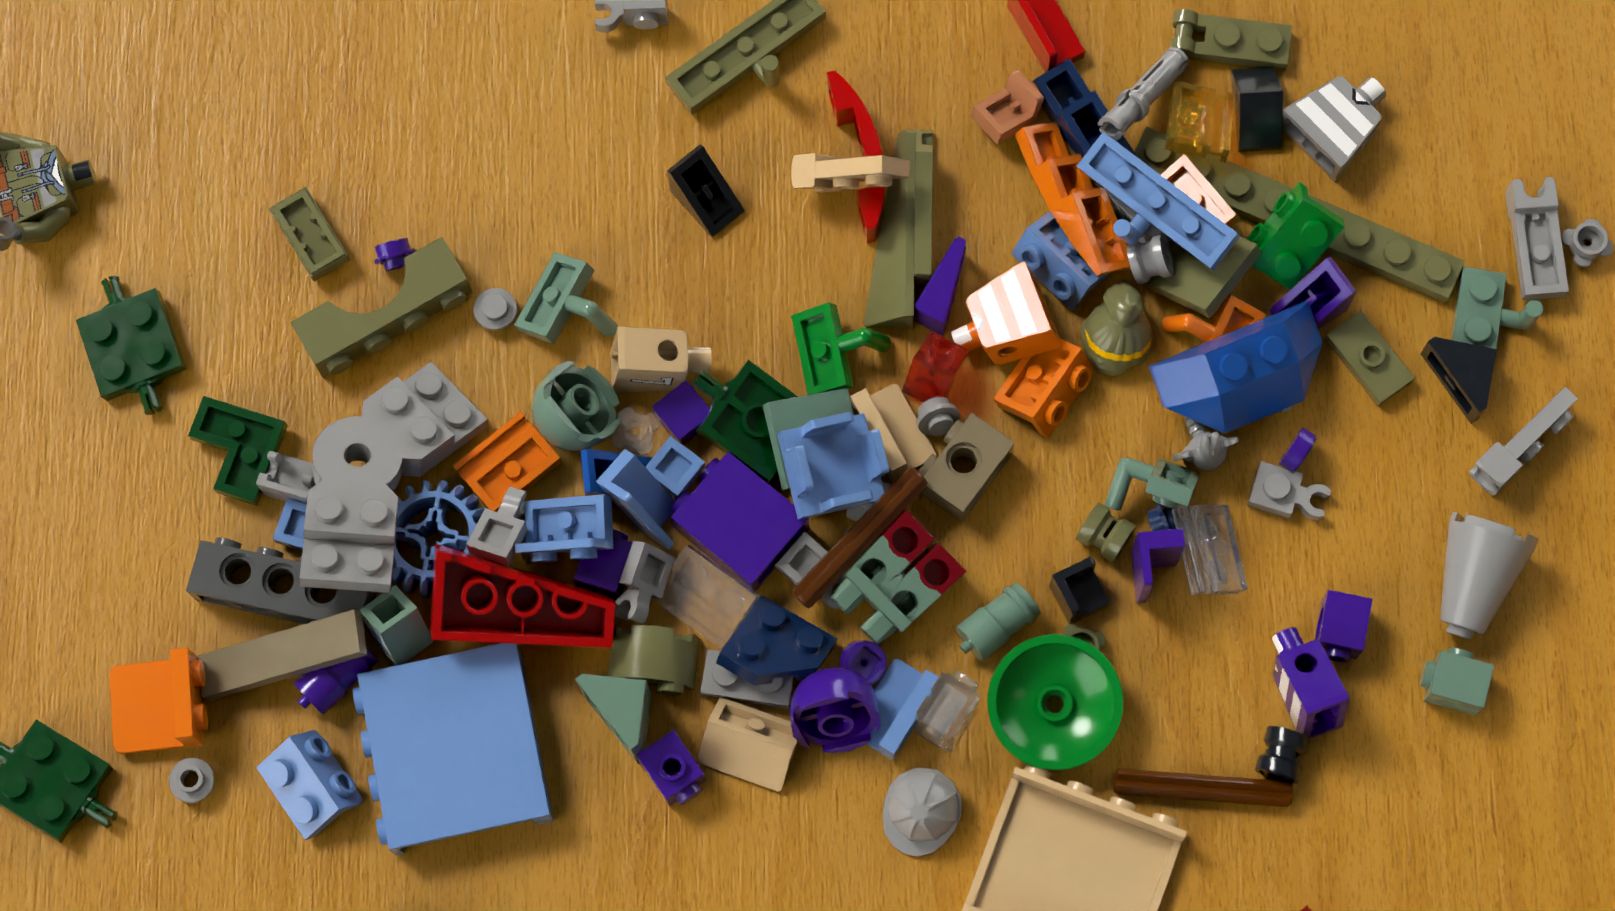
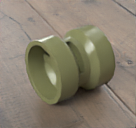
[1075,502,1136,563]

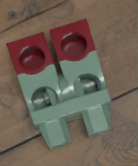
[830,510,967,644]

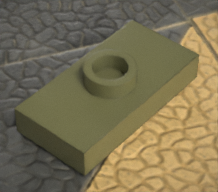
[269,187,351,281]
[1325,311,1415,406]

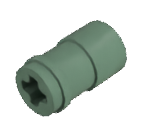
[955,582,1041,662]

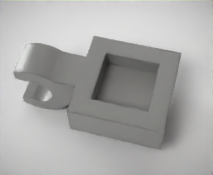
[595,0,668,33]
[466,486,528,566]
[615,541,675,624]

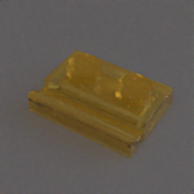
[1165,80,1235,163]

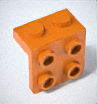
[109,648,208,754]

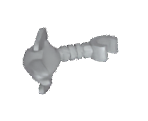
[1172,416,1239,471]

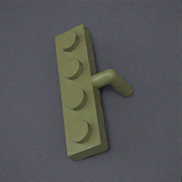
[665,0,826,115]

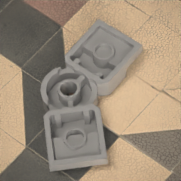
[299,362,488,593]

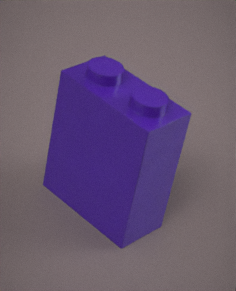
[671,452,810,593]

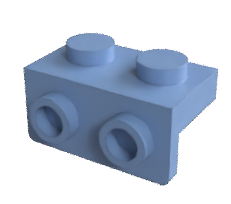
[515,494,614,563]
[256,730,363,840]

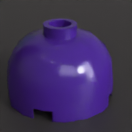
[790,667,881,753]

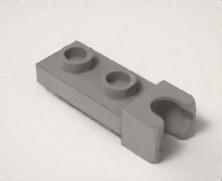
[1505,177,1569,300]
[1468,387,1578,496]

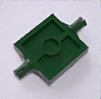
[76,276,186,415]
[692,359,798,483]
[0,719,118,843]

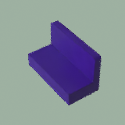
[1131,528,1185,603]

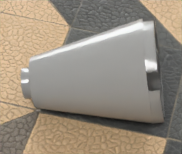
[1440,512,1538,640]

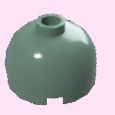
[531,361,621,451]

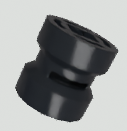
[1255,726,1311,784]

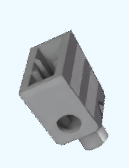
[1282,76,1386,182]

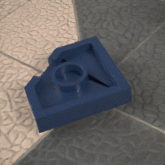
[716,595,838,685]

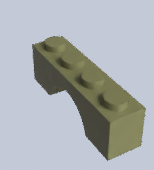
[290,237,472,377]

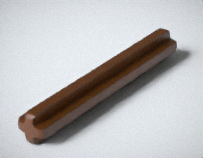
[792,467,928,608]
[1113,768,1293,807]

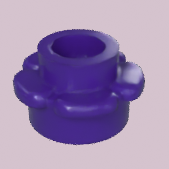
[374,238,416,271]

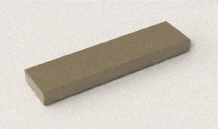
[198,609,367,701]

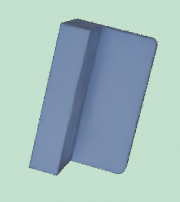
[596,449,676,550]
[867,659,942,761]

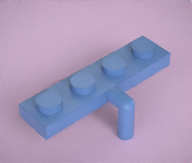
[1077,132,1241,271]

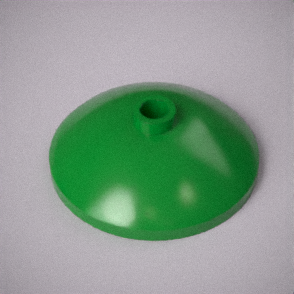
[987,634,1123,770]

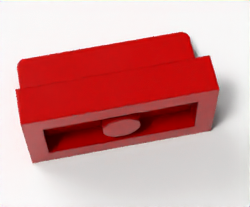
[1007,0,1085,73]

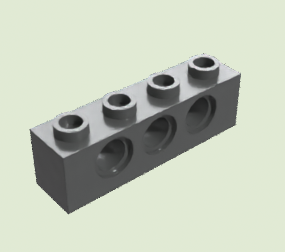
[186,537,377,635]

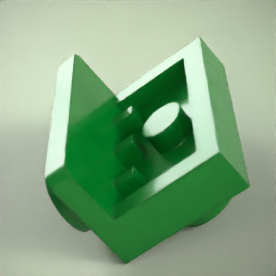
[1247,182,1345,290]

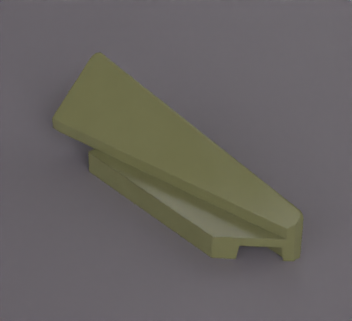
[863,130,933,329]

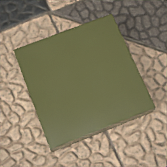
[1143,237,1262,318]

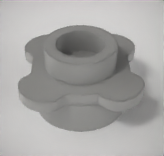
[1561,218,1613,268]

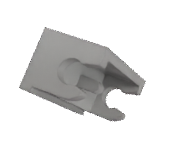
[256,451,316,504]

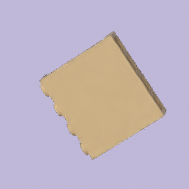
[962,764,1187,911]

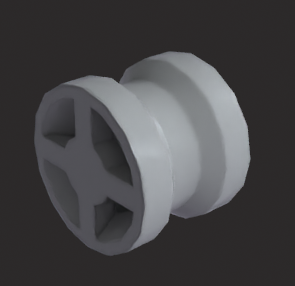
[1127,234,1174,285]

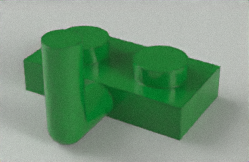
[791,302,891,395]

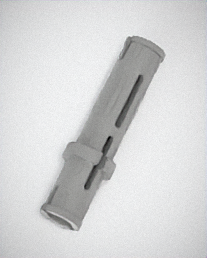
[1098,47,1189,141]

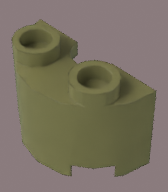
[607,625,700,696]

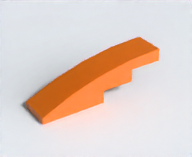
[1014,122,1131,276]

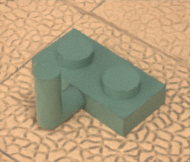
[514,252,618,344]
[1451,266,1543,349]
[1104,457,1201,510]

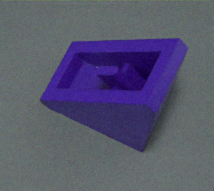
[1269,257,1357,329]

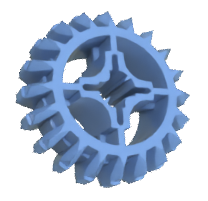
[392,480,485,598]

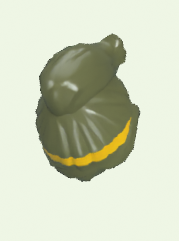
[1080,279,1153,376]

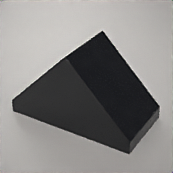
[1230,67,1283,152]
[667,145,745,237]
[1420,337,1497,424]

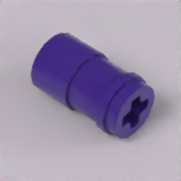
[293,650,378,715]

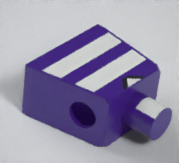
[1272,627,1350,739]

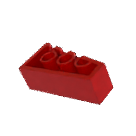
[430,544,615,648]

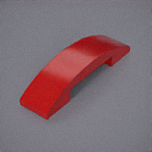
[827,70,885,243]

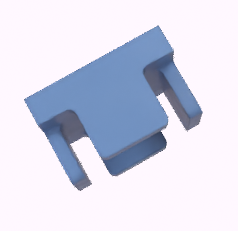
[777,412,889,520]

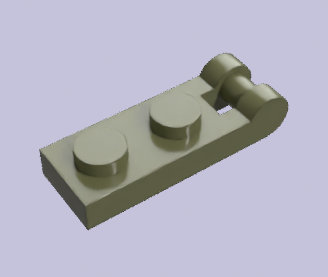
[1169,9,1292,71]

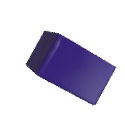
[653,381,710,445]

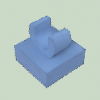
[646,436,706,499]

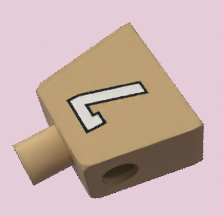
[610,327,712,393]

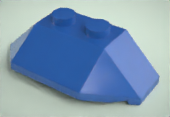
[1148,301,1323,434]

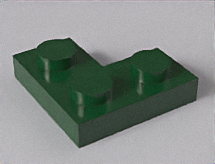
[188,396,288,506]

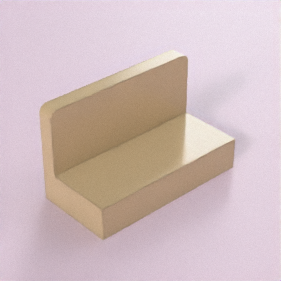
[850,384,936,482]
[697,697,799,791]

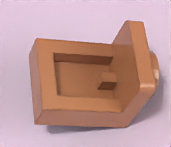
[970,70,1044,145]

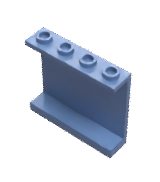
[353,643,554,855]

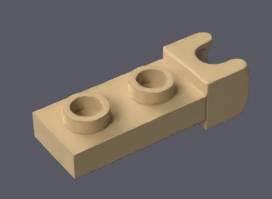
[791,153,910,193]

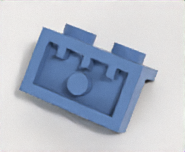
[1012,211,1113,310]

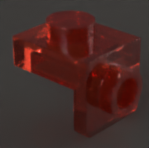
[902,332,968,403]

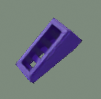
[913,236,966,335]

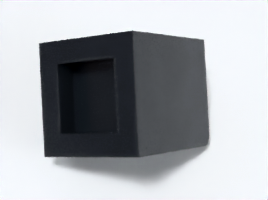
[1049,556,1110,624]

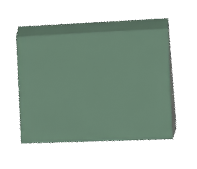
[575,674,652,764]

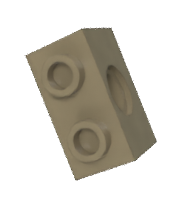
[919,413,1015,522]

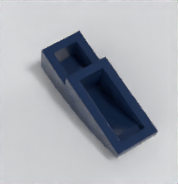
[1033,58,1138,158]

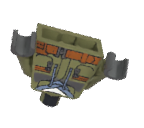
[0,132,97,251]

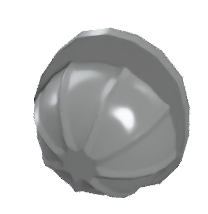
[883,767,962,856]

